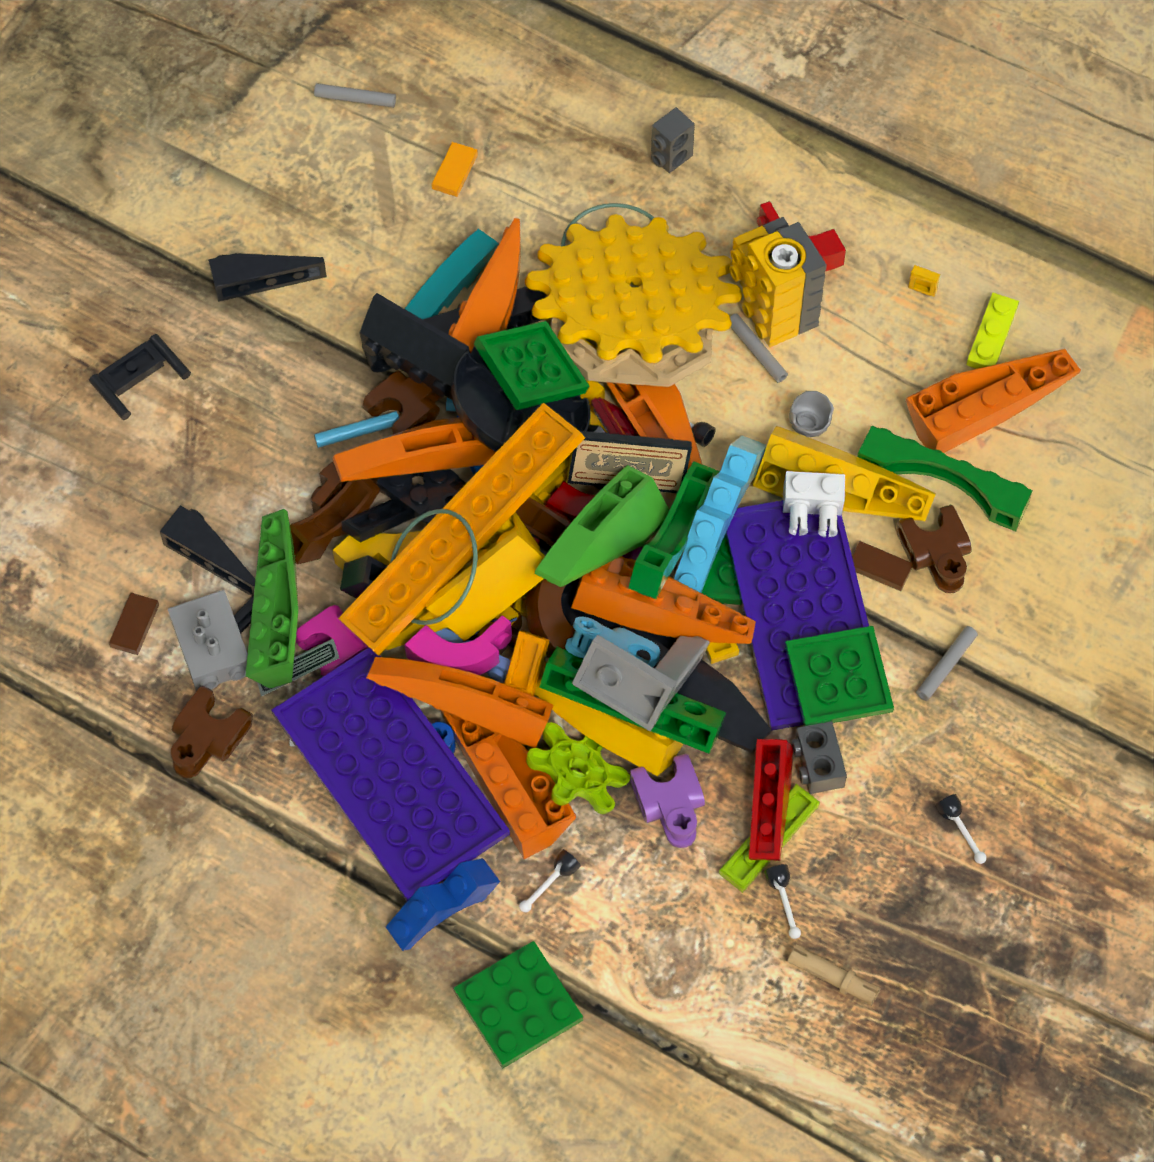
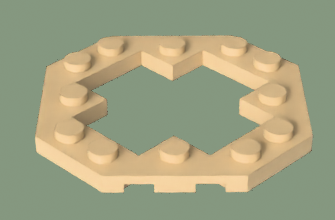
[551,282,713,387]

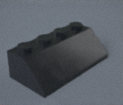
[359,293,470,400]

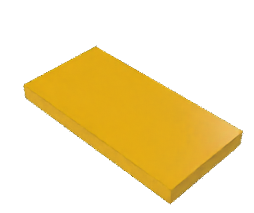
[425,529,545,641]

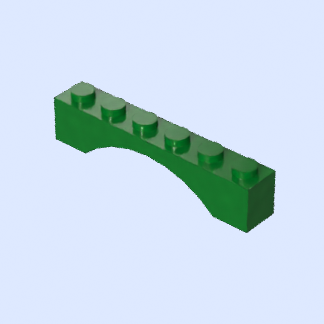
[857,426,1033,532]
[628,461,720,599]

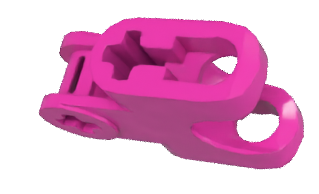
[296,605,369,676]

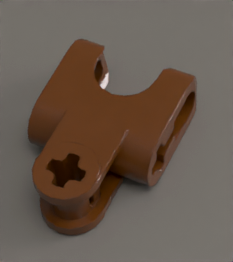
[363,371,443,435]
[897,504,972,593]
[171,686,253,778]

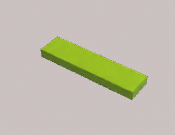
[719,784,820,893]

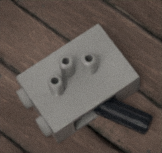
[168,590,254,691]

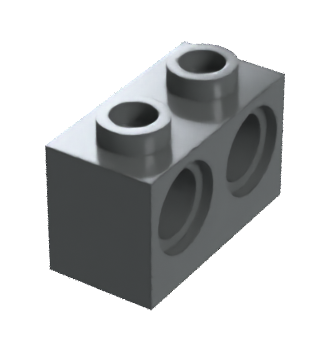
[651,107,695,174]
[791,721,847,794]

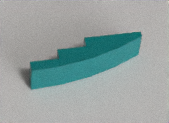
[405,228,499,319]

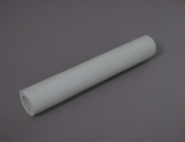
[314,83,396,108]
[730,313,788,383]
[916,626,978,701]

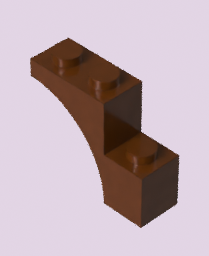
[290,479,381,565]
[516,493,573,546]

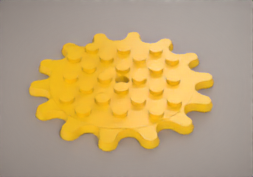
[525,214,742,363]

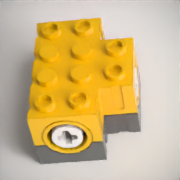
[729,217,827,348]

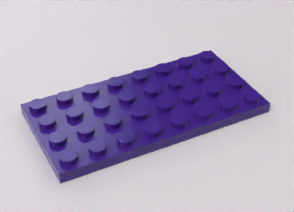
[725,500,869,731]
[271,648,510,901]

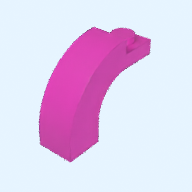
[405,615,512,675]

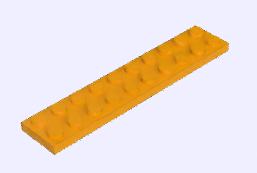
[338,403,585,656]

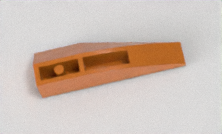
[448,218,521,353]
[606,350,703,494]
[440,710,576,859]

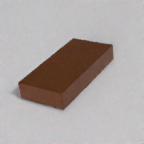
[852,541,914,591]
[109,593,159,655]

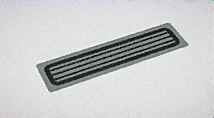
[257,639,339,696]

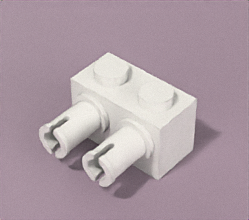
[783,471,845,537]

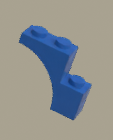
[386,858,500,951]

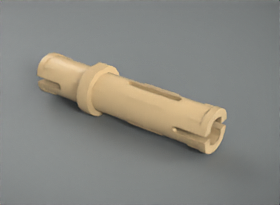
[788,944,881,1006]

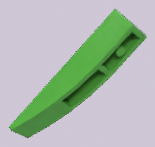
[535,465,669,587]
[245,509,298,688]

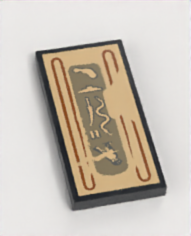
[567,431,692,493]

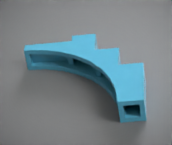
[674,435,767,593]

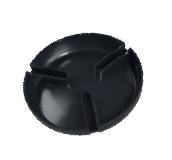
[451,346,590,452]

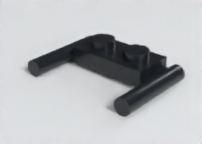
[89,334,191,420]

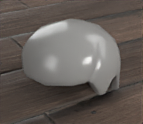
[789,391,834,437]

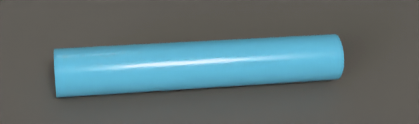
[314,411,399,448]

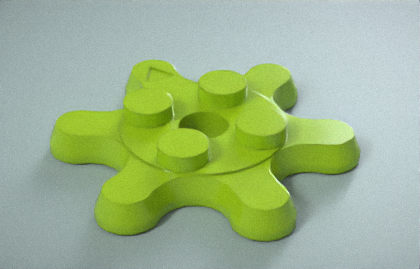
[526,722,630,814]

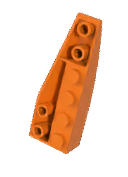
[906,349,1081,453]
[333,417,496,482]
[571,556,756,644]
[366,657,553,748]

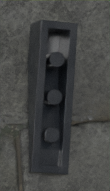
[208,253,327,302]
[160,505,255,596]

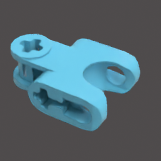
[565,617,660,667]

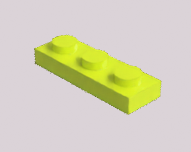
[966,293,1019,369]

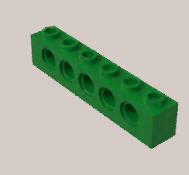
[539,647,726,754]

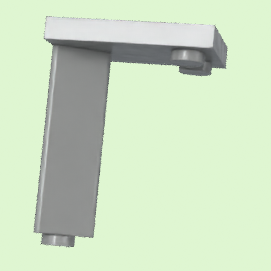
[572,635,710,732]

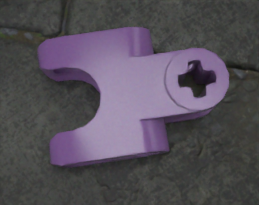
[630,753,705,848]

